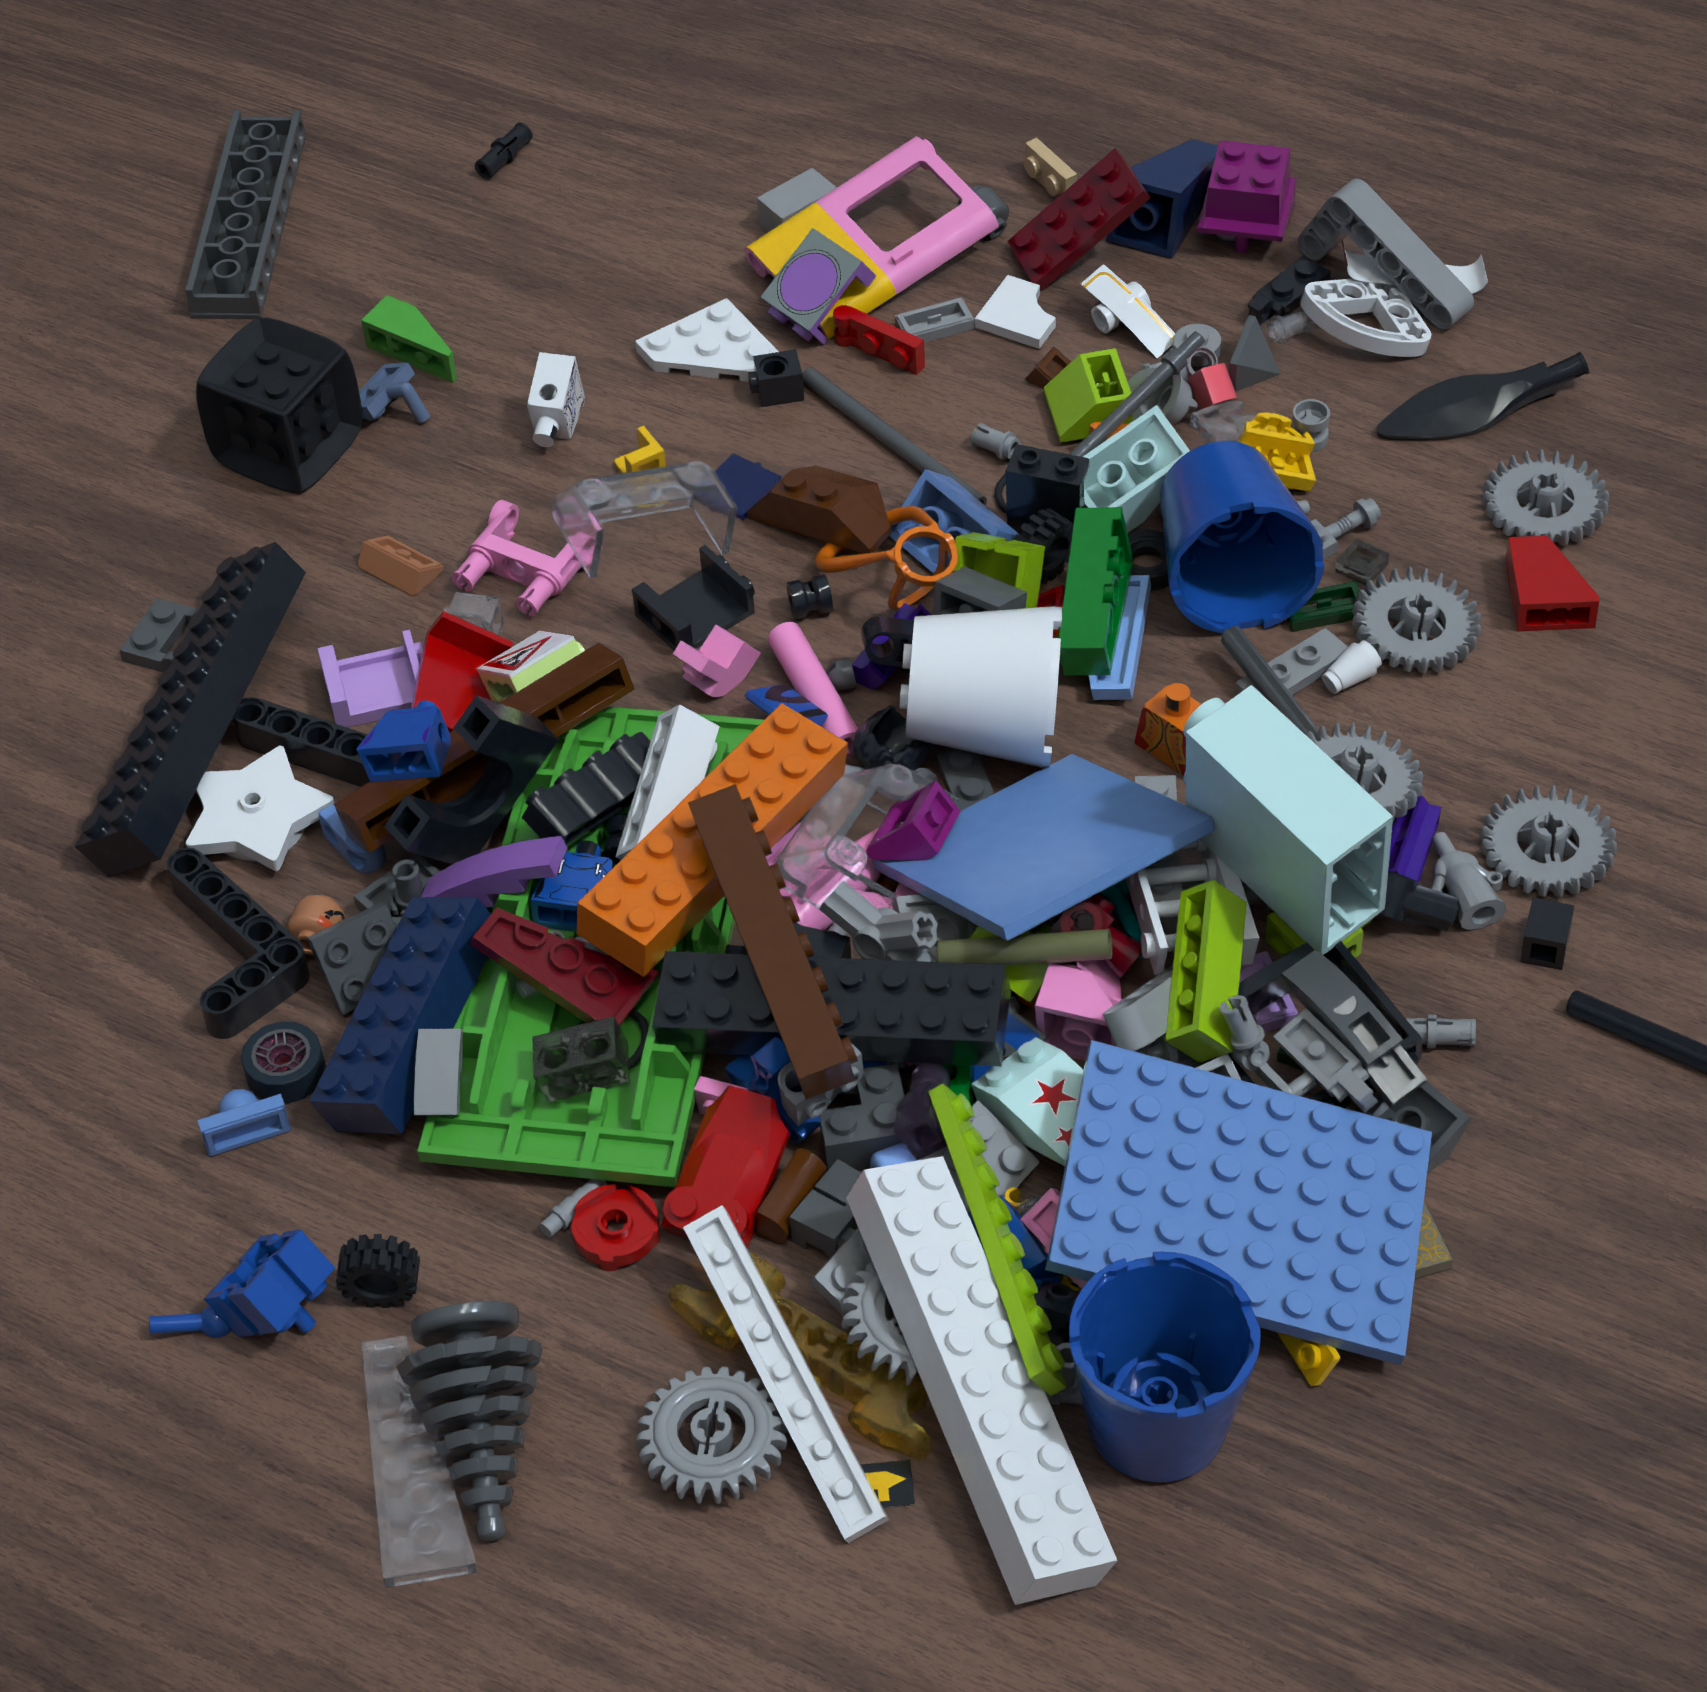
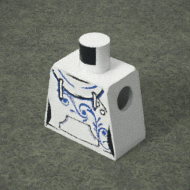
[527,352,585,447]

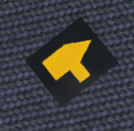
[861,1460,915,1507]

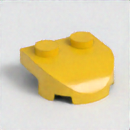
[1237,412,1316,492]

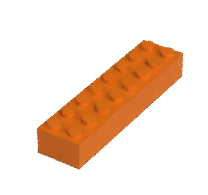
[577,703,848,977]

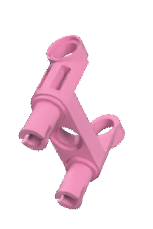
[452,500,602,617]

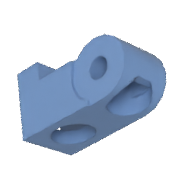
[318,799,386,873]

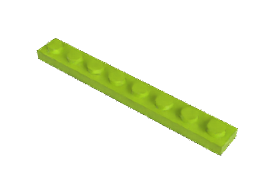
[928,1083,1067,1396]

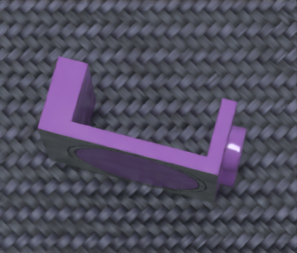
[761,228,876,345]

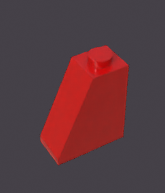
[1505,536,1599,632]

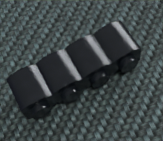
[521,732,651,847]

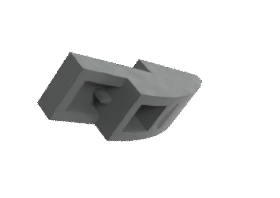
[1281,950,1427,1108]

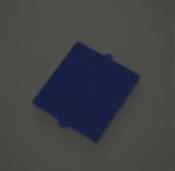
[694,453,782,521]

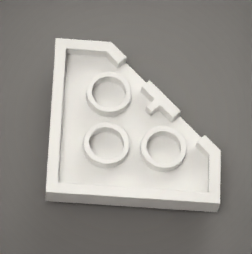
[635,298,779,382]

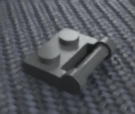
[120,598,201,672]

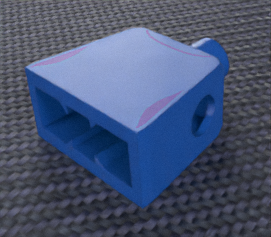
[356,700,451,782]

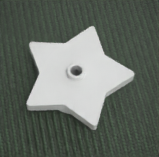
[186,746,334,871]

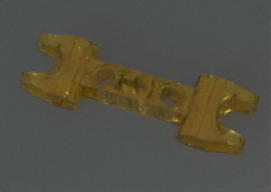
[668,1252,933,1460]

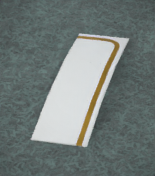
[1081,264,1175,358]

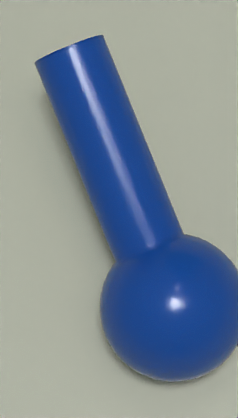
[149,1305,232,1338]

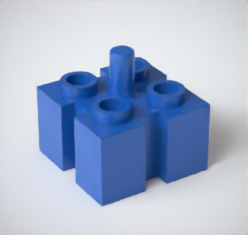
[204,1229,335,1337]

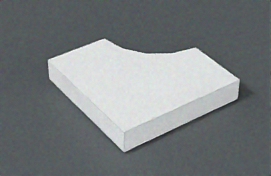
[975,275,1056,349]

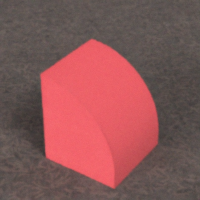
[1188,363,1237,412]

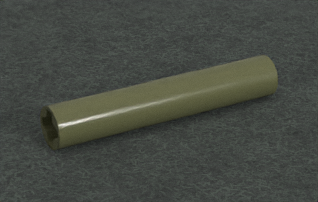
[937,929,1112,966]

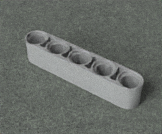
[1103,965,1173,1051]

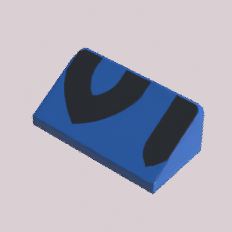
[744,684,828,727]

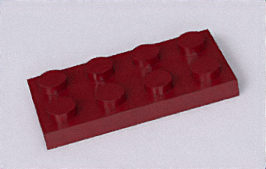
[1007,148,1150,291]

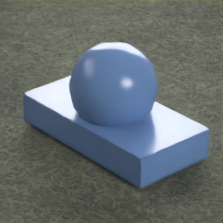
[197,1089,291,1156]

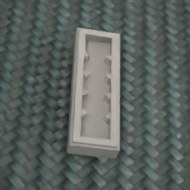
[1235,628,1348,695]

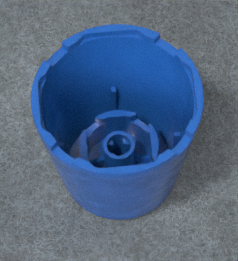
[1160,441,1325,633]
[1069,1251,1261,1482]

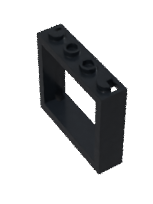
[1210,941,1422,1109]

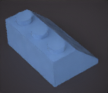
[889,469,1020,574]

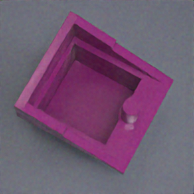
[1197,140,1296,253]

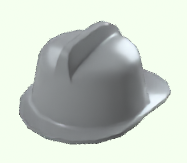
[1128,368,1198,425]

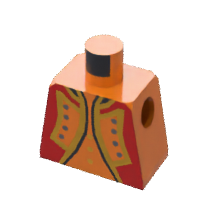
[1135,683,1201,776]

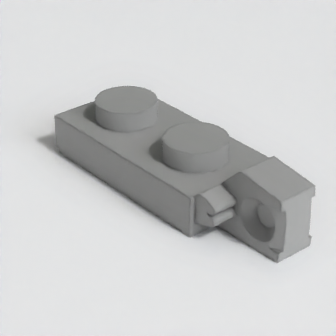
[1273,1008,1378,1113]

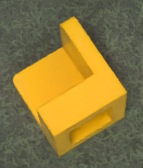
[614,426,667,491]

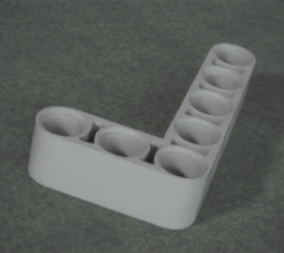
[1298,178,1474,330]

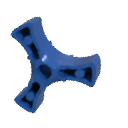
[724,1037,820,1143]

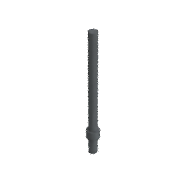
[1070,331,1205,457]

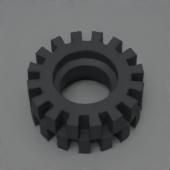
[1014,508,1074,584]
[336,1234,420,1308]

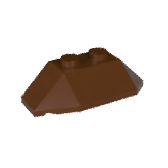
[746,465,891,553]

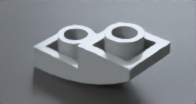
[414,1029,463,1115]

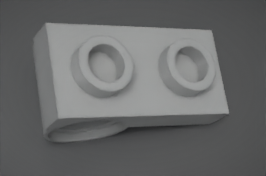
[778,1044,864,1126]

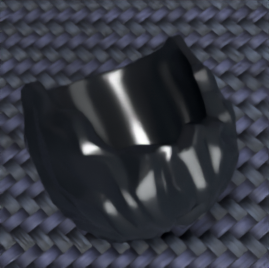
[853,705,934,782]

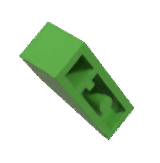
[361,295,457,383]

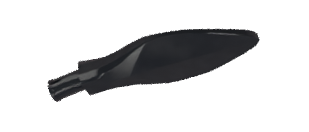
[1377,352,1590,440]

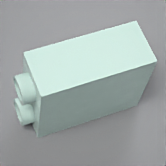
[1183,685,1393,955]

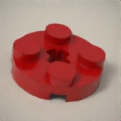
[571,1184,660,1272]

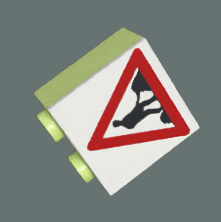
[476,631,585,703]

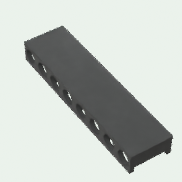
[185,110,306,319]

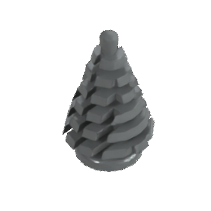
[396,1301,543,1541]

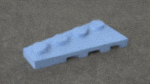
[1089,575,1151,700]

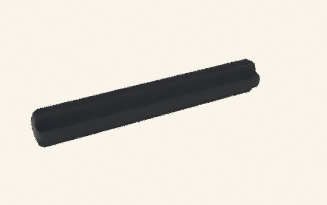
[1566,990,1707,1073]

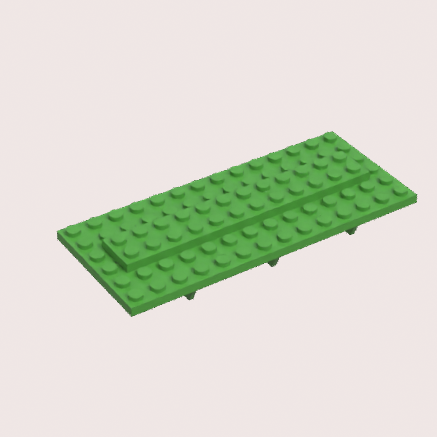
[417,706,764,1187]

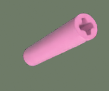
[768,622,858,758]

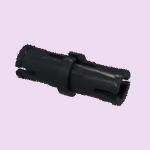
[474,122,533,179]

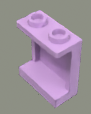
[318,629,423,727]

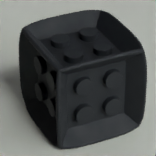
[196,317,362,492]

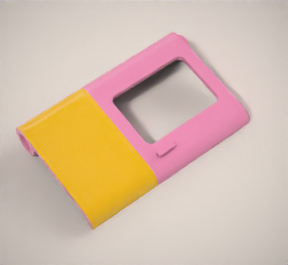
[744,136,999,339]

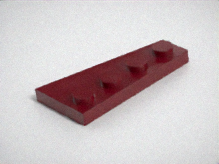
[470,908,660,1039]

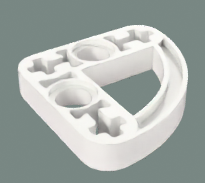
[1300,278,1432,357]

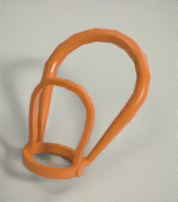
[815,506,958,611]

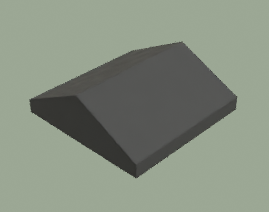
[1363,1081,1472,1174]

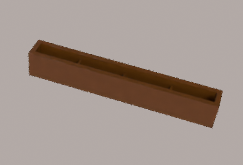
[334,642,635,853]
[688,784,858,1100]

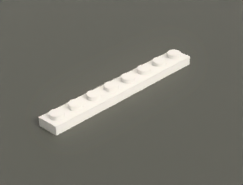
[683,1205,889,1543]

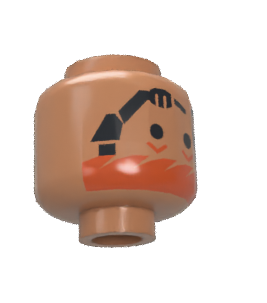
[286,895,346,956]

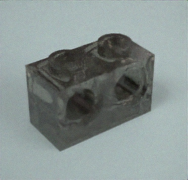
[532,1016,630,1102]

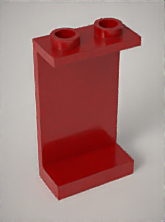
[411,611,513,733]

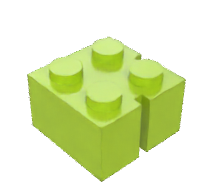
[954,532,1045,608]

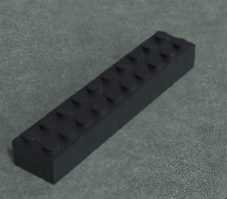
[75,542,306,877]

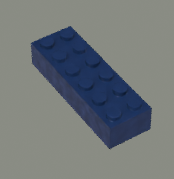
[309,897,491,1134]

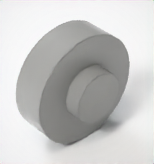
[1173,324,1221,367]

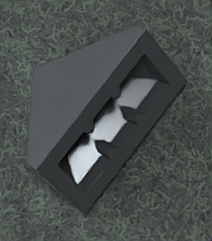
[1229,315,1280,392]

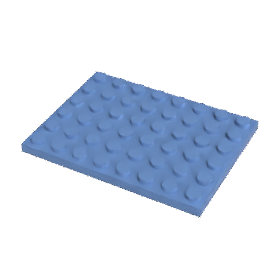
[1045,1040,1432,1365]

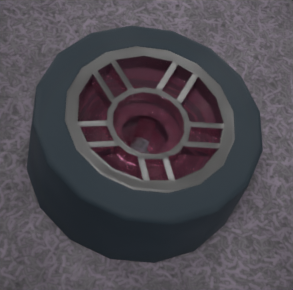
[241,1022,326,1104]

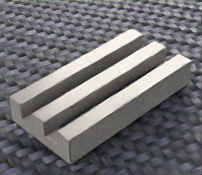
[894,297,975,343]

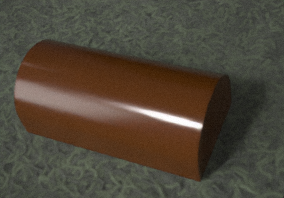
[755,1147,828,1244]

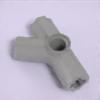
[819,880,938,962]

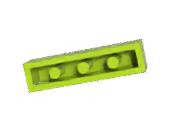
[1165,880,1247,1063]

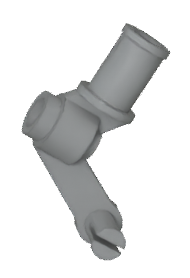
[1220,995,1317,1096]

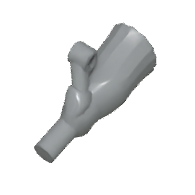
[1432,832,1507,930]

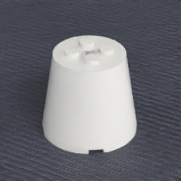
[899,606,1062,768]

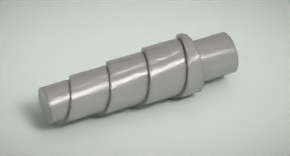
[539,1179,607,1238]

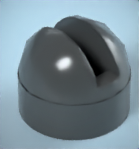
[826,657,856,690]

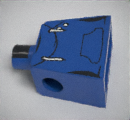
[531,840,613,932]

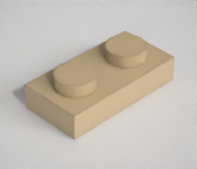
[1024,137,1077,198]

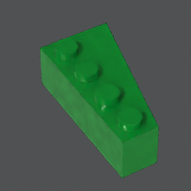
[1055,507,1134,675]

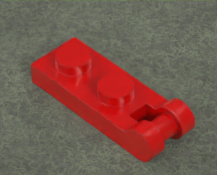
[833,305,925,375]

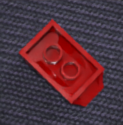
[661,1085,790,1250]

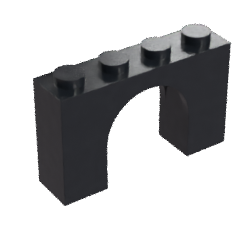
[384,695,560,864]

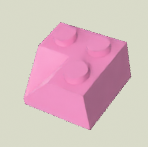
[1035,963,1122,1061]

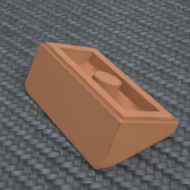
[358,535,444,596]

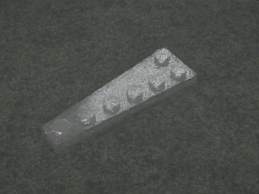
[361,1335,478,1588]

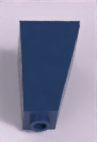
[1106,139,1218,258]

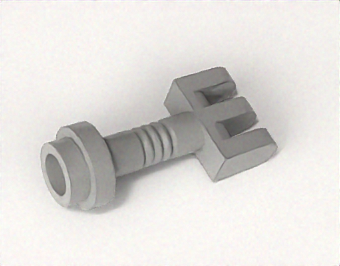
[1311,498,1381,560]

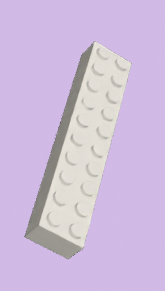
[846,1156,1118,1605]

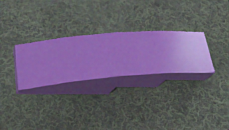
[421,836,567,907]

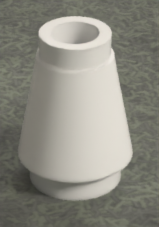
[1321,640,1382,694]

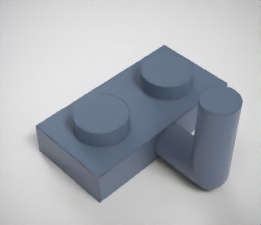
[359,362,430,423]

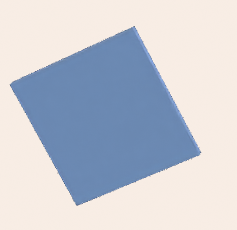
[872,754,1215,941]

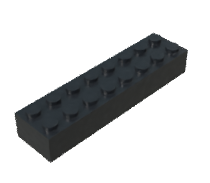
[652,951,1011,1067]

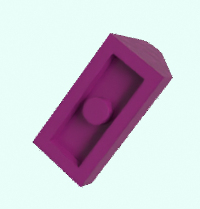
[866,781,961,861]

